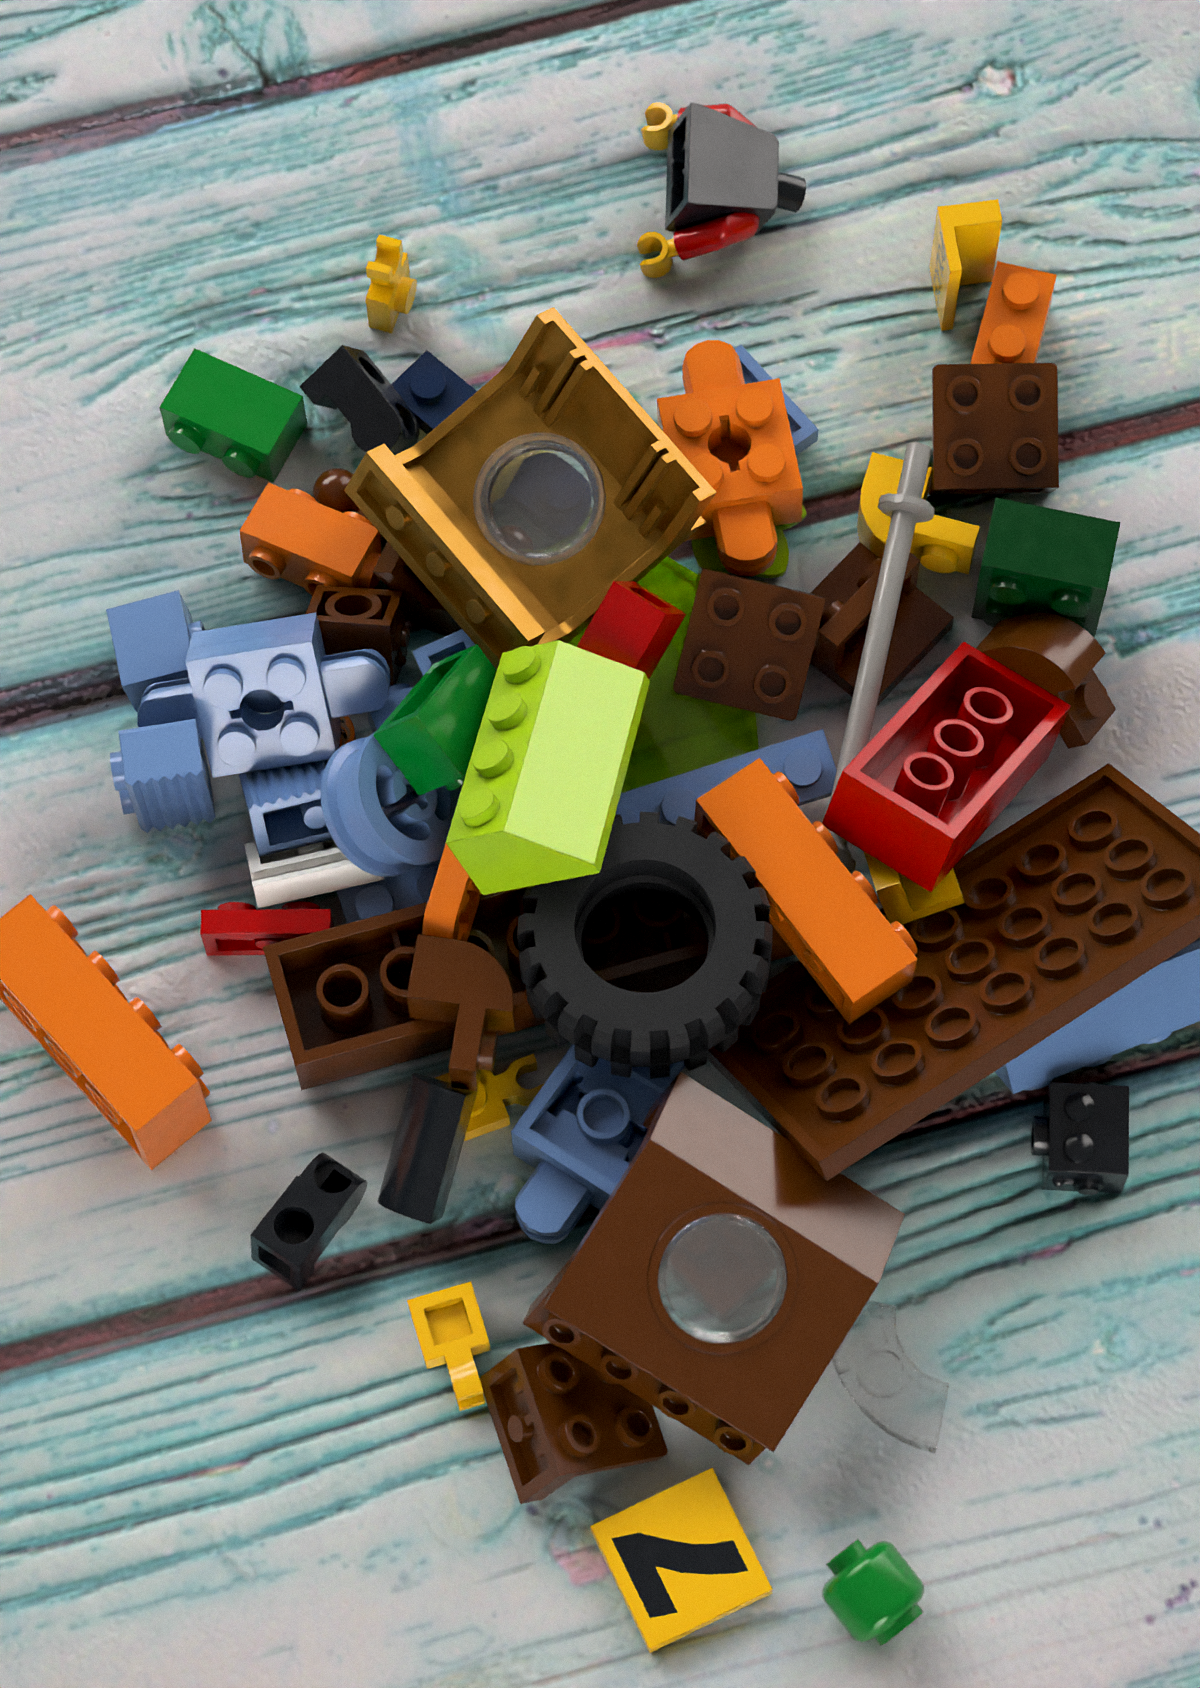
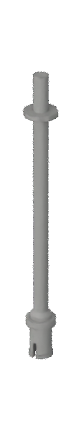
[828,442,935,873]

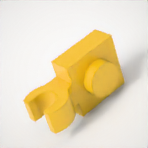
[407,1281,491,1411]

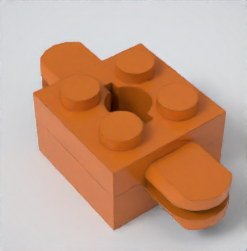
[657,340,803,577]

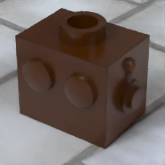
[305,585,410,687]

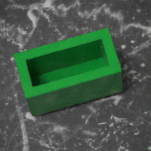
[160,348,307,483]
[373,644,497,796]

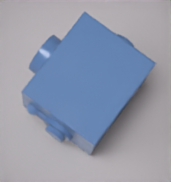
[106,590,205,712]

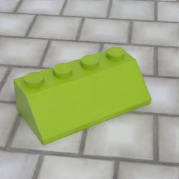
[445,640,650,895]

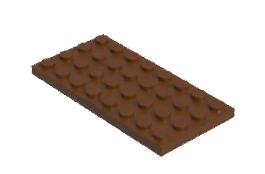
[707,763,1200,1181]

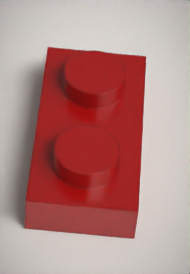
[200,901,334,956]

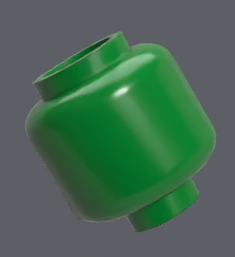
[822,1539,924,1646]

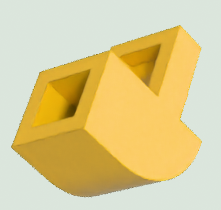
[857,452,980,575]

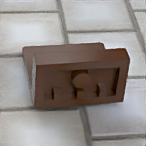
[928,363,1059,495]
[673,567,826,721]
[480,1343,668,1504]

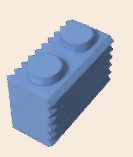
[110,719,216,833]
[239,759,333,857]

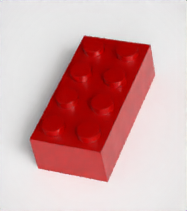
[822,641,1071,893]

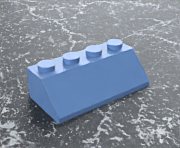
[995,938,1200,1094]

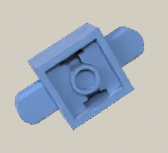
[137,612,390,778]
[511,1044,685,1244]

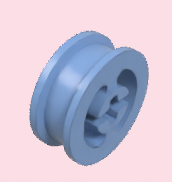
[320,731,462,877]

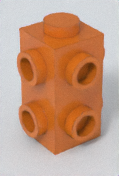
[239,482,382,596]

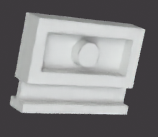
[244,839,384,908]

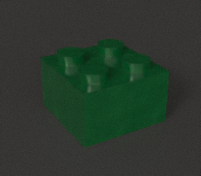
[971,497,1121,638]

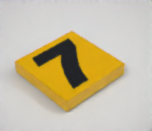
[590,1468,773,1653]

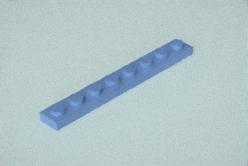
[336,729,837,923]

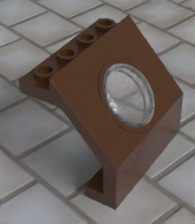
[522,1071,905,1465]

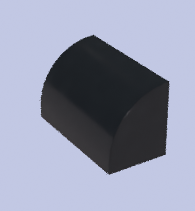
[377,1073,478,1224]

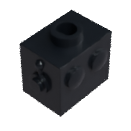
[1031,1082,1129,1195]

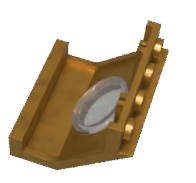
[344,307,717,669]

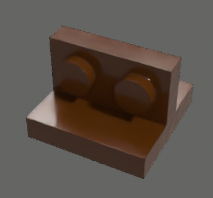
[810,542,954,706]

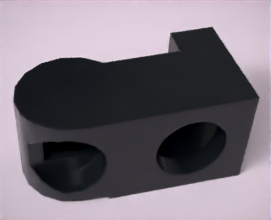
[299,345,420,455]
[250,1152,368,1291]

